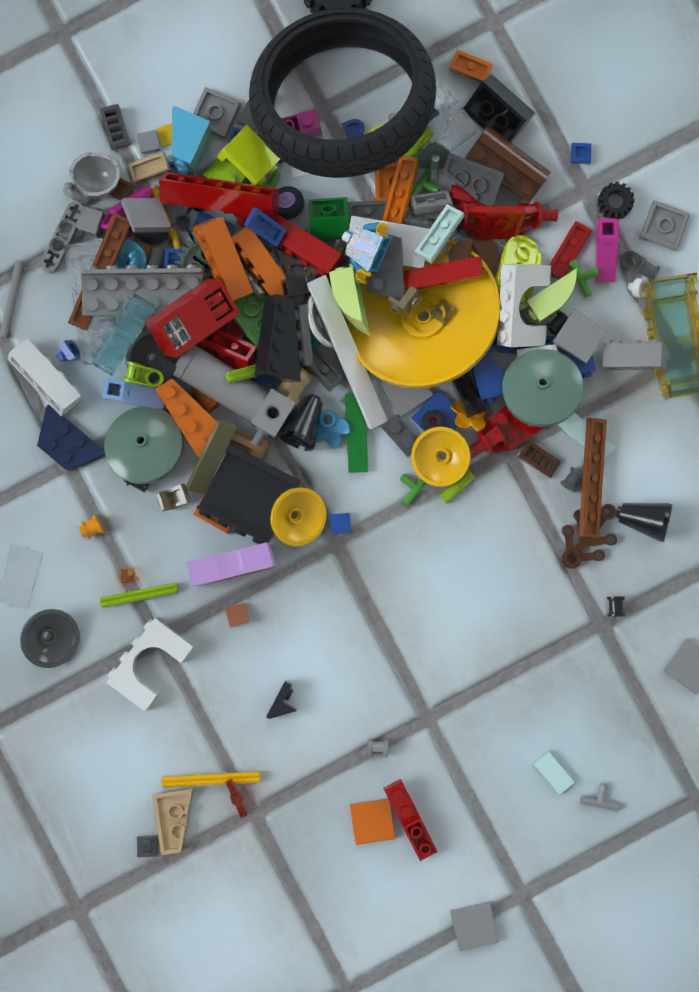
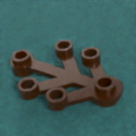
[561,504,617,569]

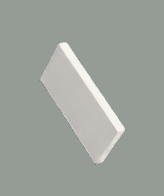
[345,216,429,268]

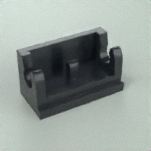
[451,373,486,418]

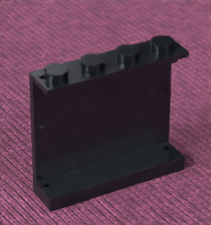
[196,444,301,544]

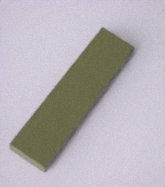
[186,420,237,494]

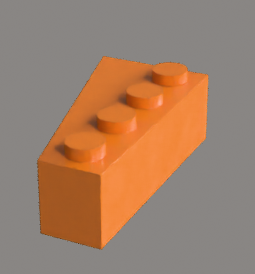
[191,217,253,301]
[231,227,296,298]
[155,378,217,457]

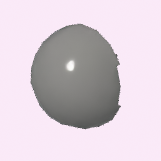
[69,152,120,199]

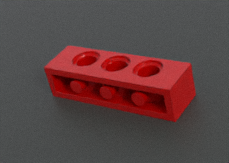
[196,330,257,369]

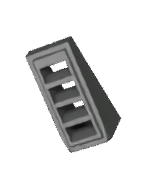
[100,104,130,150]

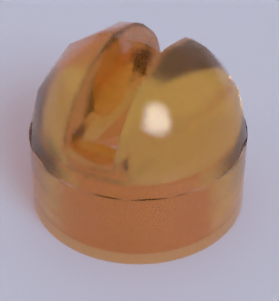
[120,567,135,583]

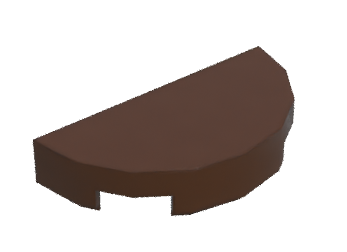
[449,239,474,262]

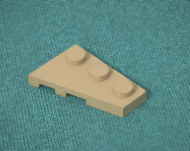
[152,788,193,855]

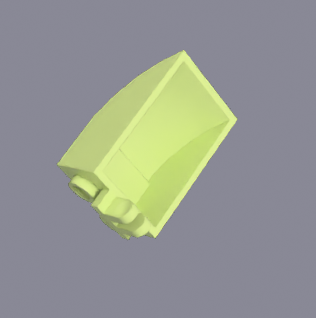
[329,263,370,335]
[519,268,577,325]

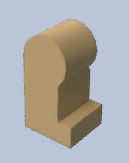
[276,366,312,406]

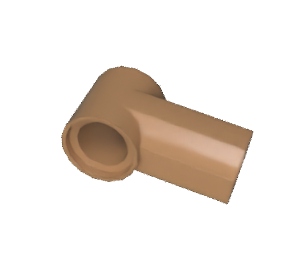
[229,429,271,461]

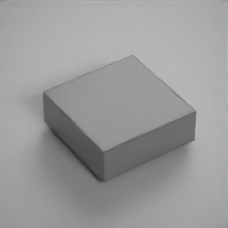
[137,130,161,154]

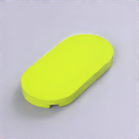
[495,235,542,304]

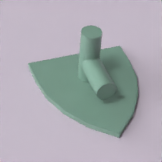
[416,142,451,182]

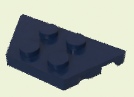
[37,404,105,471]

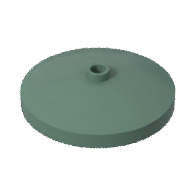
[502,349,583,427]
[104,407,184,484]

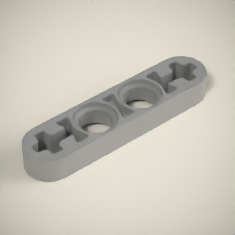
[40,201,83,273]

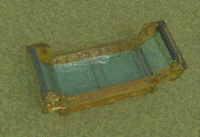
[643,273,699,400]

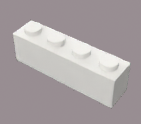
[8,338,81,416]

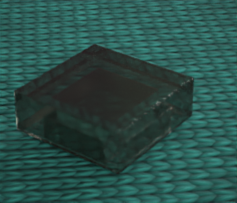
[430,299,457,326]

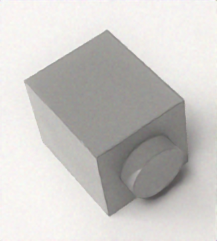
[77,205,105,238]

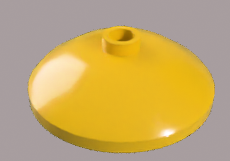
[411,427,471,487]
[270,487,326,547]

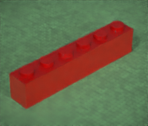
[159,172,279,219]
[233,213,345,278]

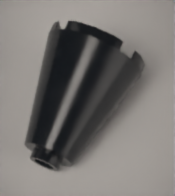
[277,394,323,451]
[616,503,673,542]

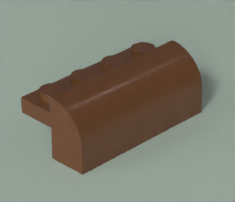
[465,125,551,204]

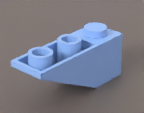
[102,378,165,410]

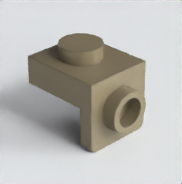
[388,286,420,316]
[156,483,191,511]

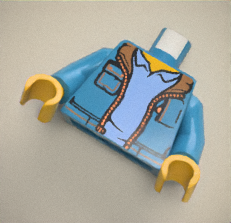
[342,222,393,284]

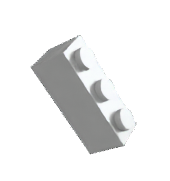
[602,339,667,370]

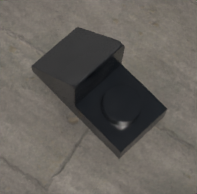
[266,680,297,719]

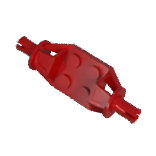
[441,201,558,239]
[469,406,544,460]

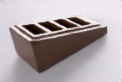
[517,440,561,478]

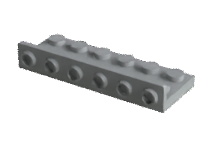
[81,265,203,316]

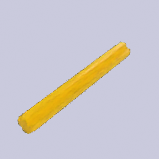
[162,771,261,788]

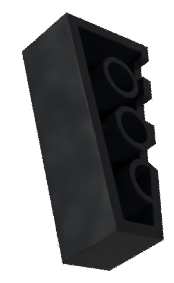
[254,294,301,383]

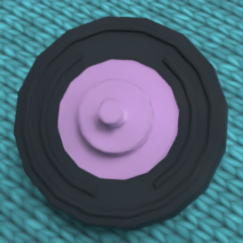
[277,186,305,220]

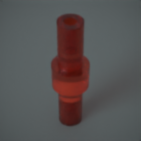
[225,779,247,818]

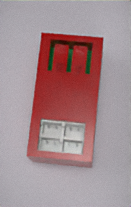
[144,278,240,358]

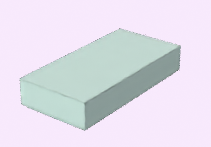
[533,751,575,795]

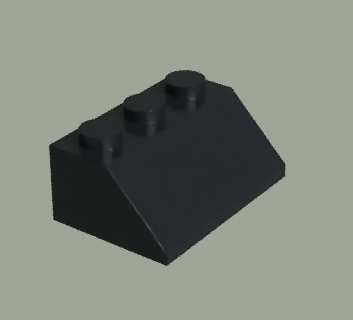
[462,75,536,142]

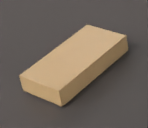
[128,151,171,184]

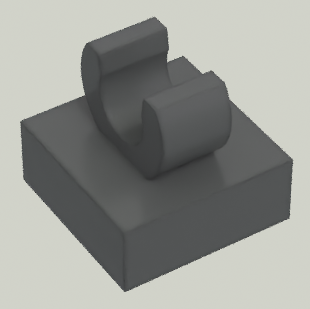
[137,835,158,857]

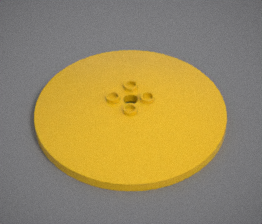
[343,239,500,389]

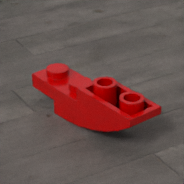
[383,779,438,861]

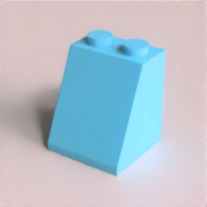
[172,106,212,176]

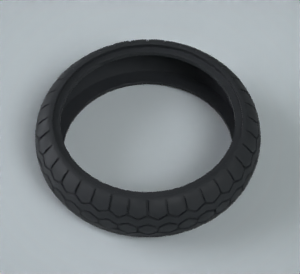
[249,7,436,178]

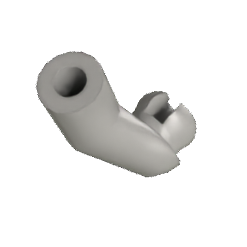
[63,182,89,203]

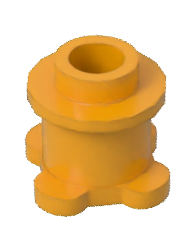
[79,514,104,539]

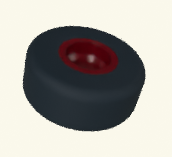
[421,410,445,431]

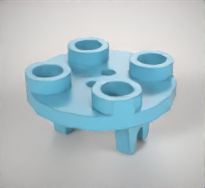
[115,239,147,269]

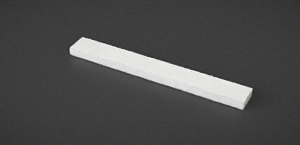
[307,275,388,429]

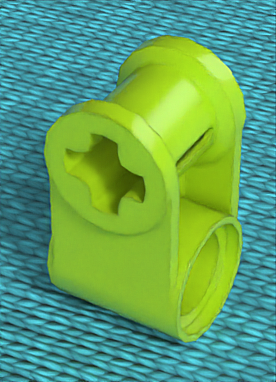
[123,361,164,387]

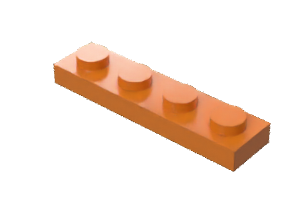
[382,156,420,224]

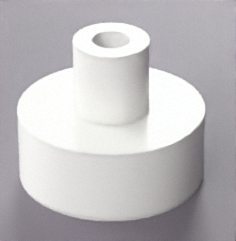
[628,278,649,298]

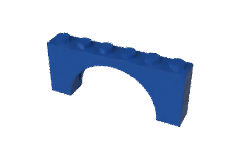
[471,350,596,404]

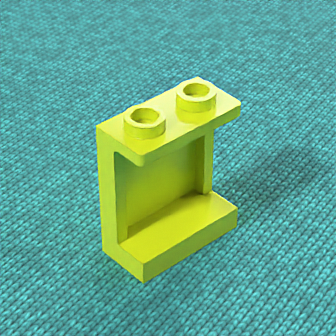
[216,125,280,186]

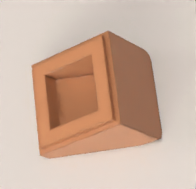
[225,603,250,627]

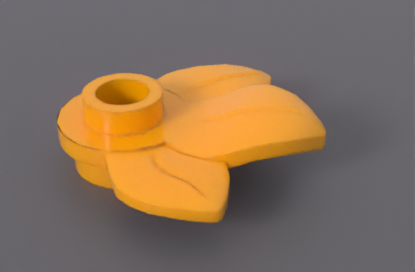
[450,402,485,431]

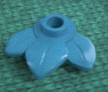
[316,410,350,449]

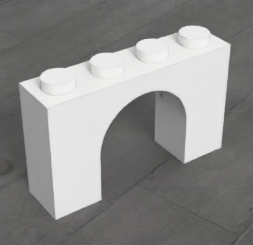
[497,264,551,347]
[106,618,195,711]

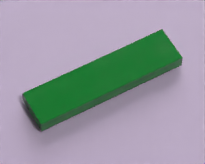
[345,393,368,473]

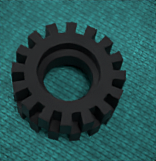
[597,182,635,220]

